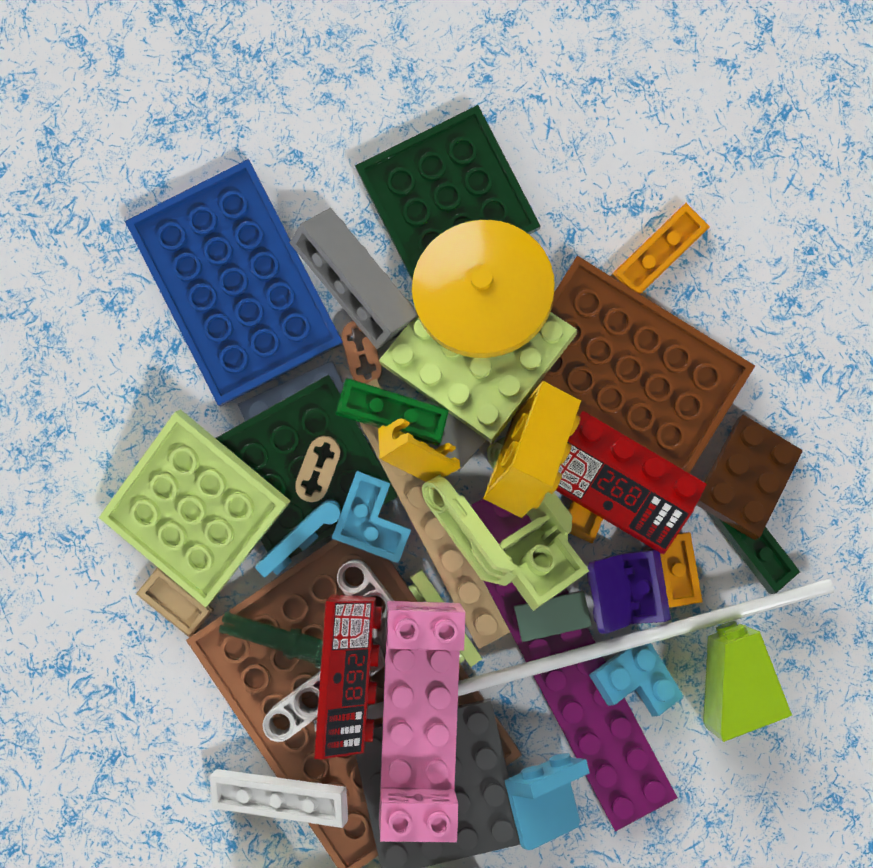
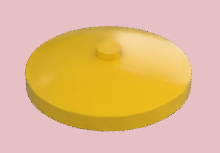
[412,220,555,358]

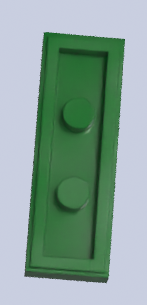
[335,378,449,446]

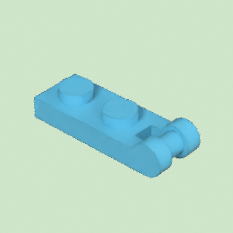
[255,499,341,578]

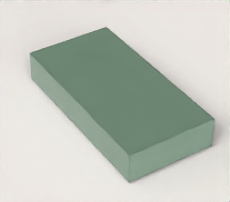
[514,590,592,642]

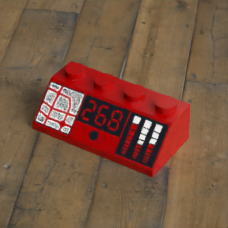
[556,411,707,555]
[314,594,382,759]

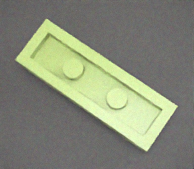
[408,569,482,667]

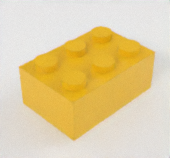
[483,381,581,518]

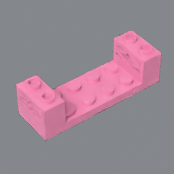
[379,601,466,842]

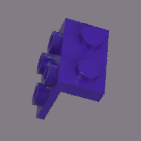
[587,550,671,634]

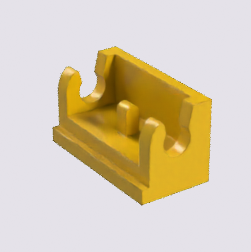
[378,418,460,482]

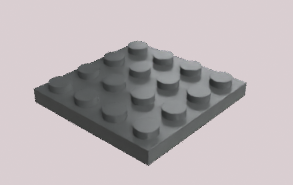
[356,698,520,868]

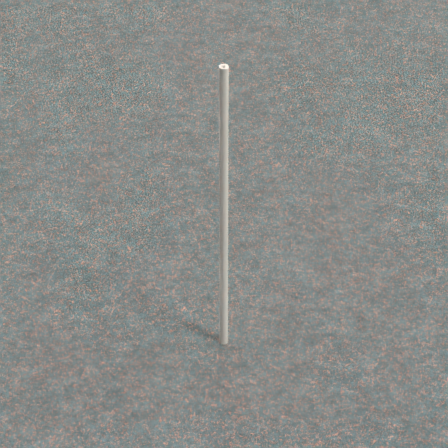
[314,579,834,731]

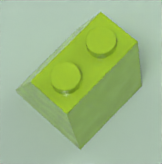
[703,621,792,742]

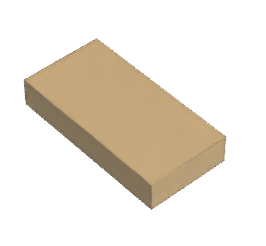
[136,567,214,638]

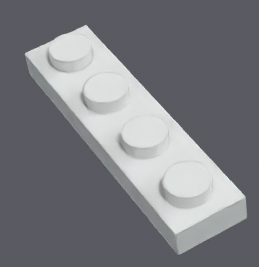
[210,769,348,828]

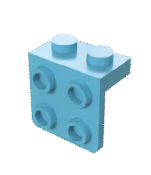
[504,753,590,850]

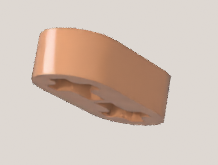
[341,321,382,384]

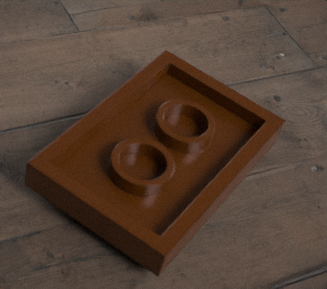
[697,414,803,540]

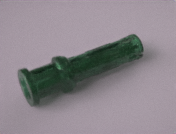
[219,611,323,669]

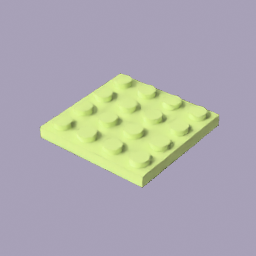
[379,312,577,444]
[98,409,291,608]

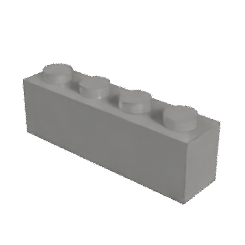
[289,207,418,349]

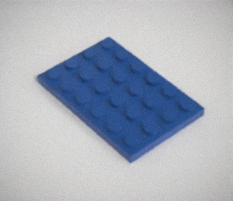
[125,159,343,407]

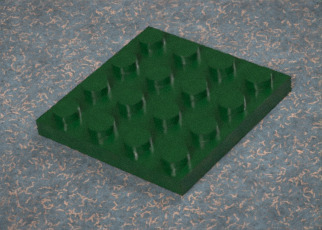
[355,105,541,280]
[216,374,398,558]

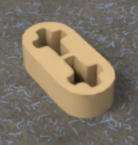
[295,436,341,502]

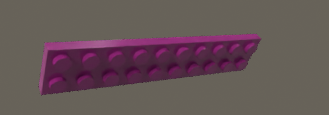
[470,498,678,832]

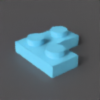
[332,471,411,564]
[589,643,684,717]

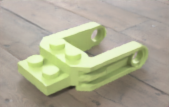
[422,437,589,611]

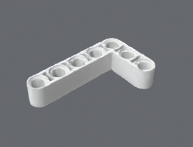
[263,559,394,742]

